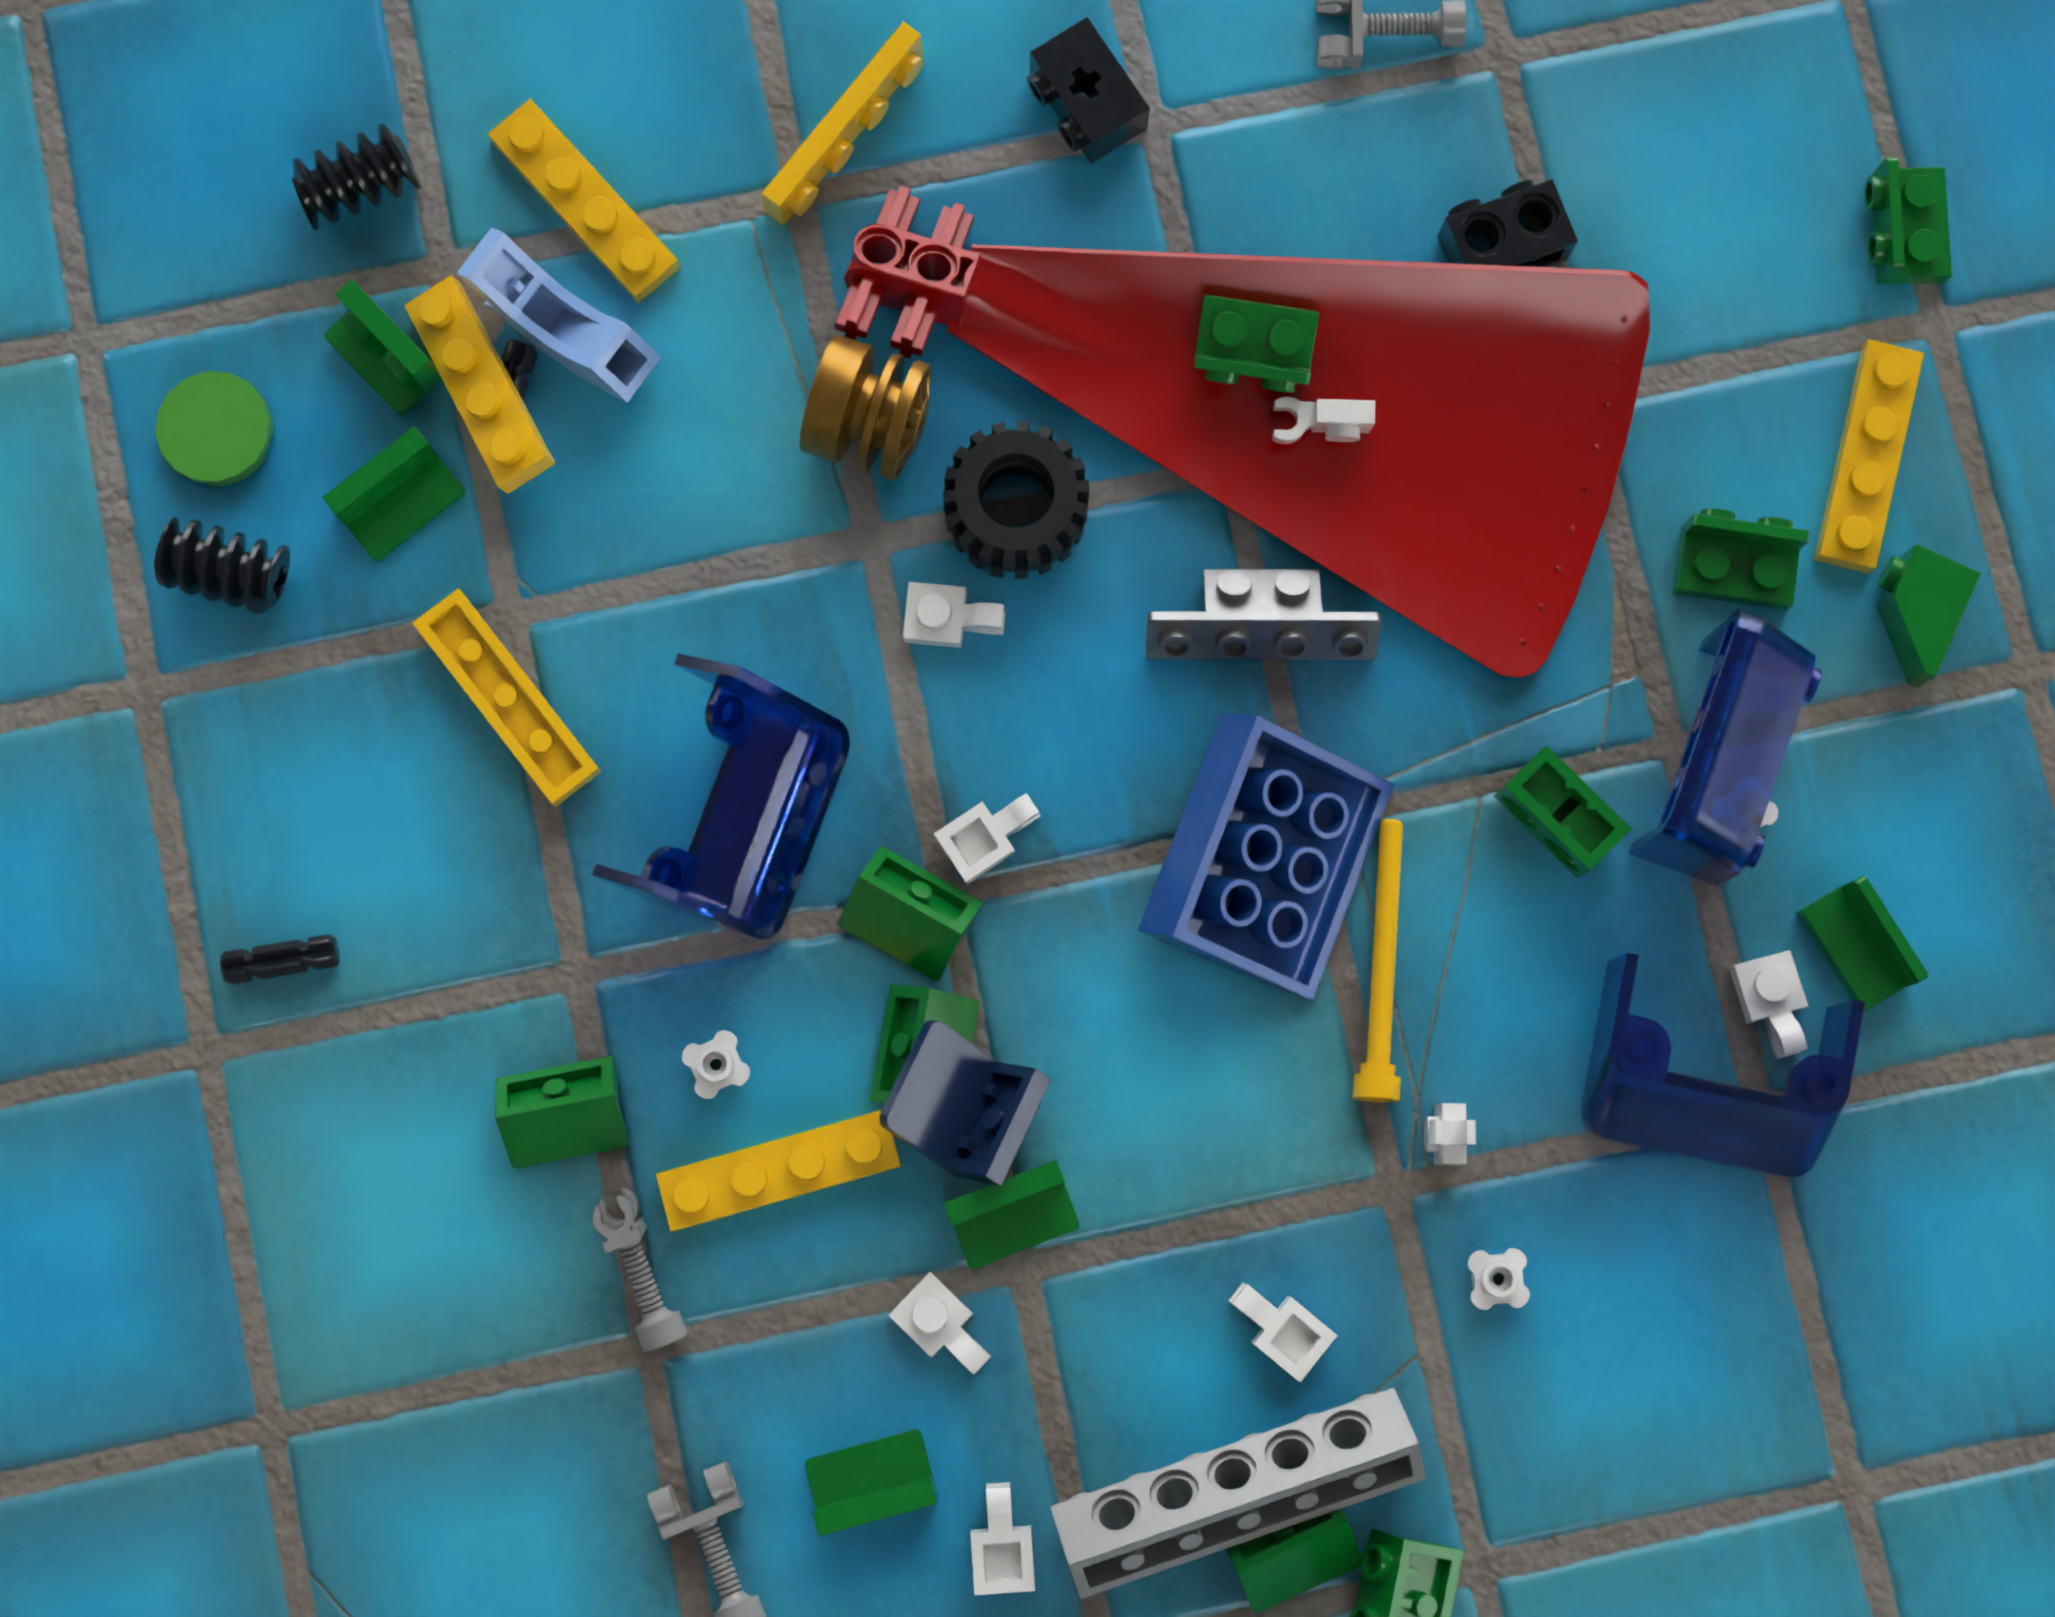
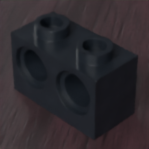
[1438,179,1578,267]

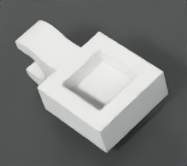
[1272,397,1376,444]
[902,582,1006,648]
[934,793,1041,884]
[1729,950,1808,1059]
[1424,1103,1476,1165]
[888,1272,992,1374]
[1228,1282,1338,1382]
[970,1482,1035,1595]

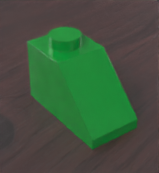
[1877,544,1981,688]

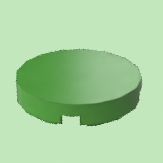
[155,371,275,487]

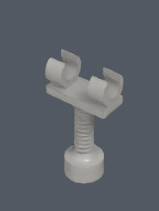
[1316,0,1466,70]
[592,1187,688,1352]
[647,1461,767,1617]

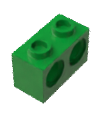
[1494,745,1632,879]

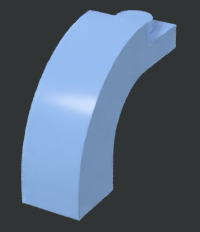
[457,227,662,403]

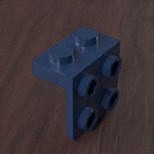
[880,1020,1051,1187]

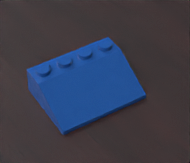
[1138,714,1394,1001]

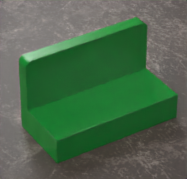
[322,426,465,561]
[838,845,983,981]
[1796,875,1929,1013]
[869,984,979,1104]
[495,1056,628,1169]
[944,1160,1080,1269]
[805,1429,939,1537]
[1225,1509,1362,1614]

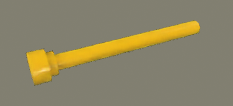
[1352,819,1403,1103]

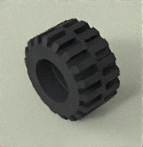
[943,421,1089,579]

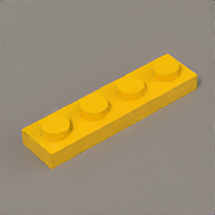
[761,21,924,226]
[487,98,681,303]
[404,275,556,494]
[1813,339,1924,574]
[412,588,602,807]
[656,1110,902,1232]

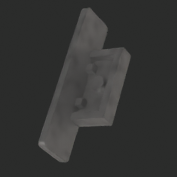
[1146,569,1381,661]

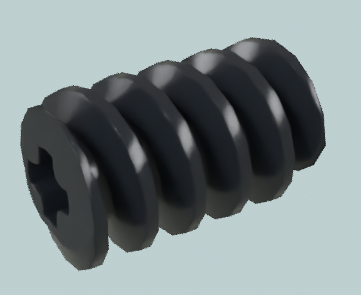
[292,123,422,230]
[154,517,290,614]

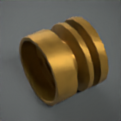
[799,335,932,481]

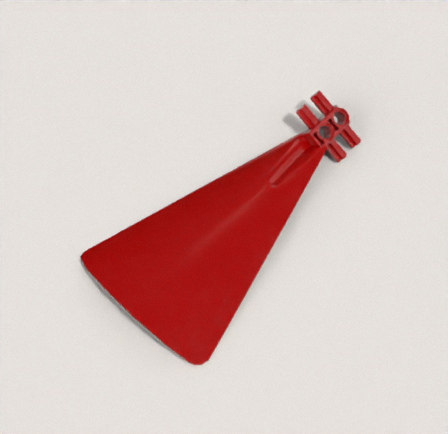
[834,186,1650,678]

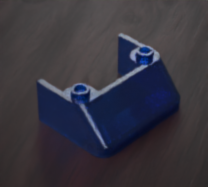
[1628,609,1822,886]
[592,653,850,940]
[1581,953,1865,1177]

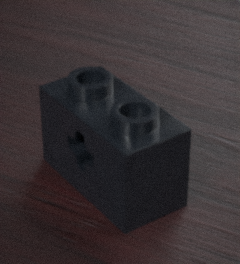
[1027,17,1150,164]

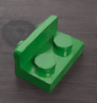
[1864,157,1952,285]
[324,278,443,416]
[1194,294,1319,393]
[1673,509,1809,611]
[1350,1529,1464,1617]

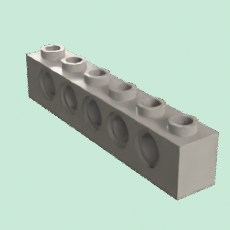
[1050,1387,1426,1599]

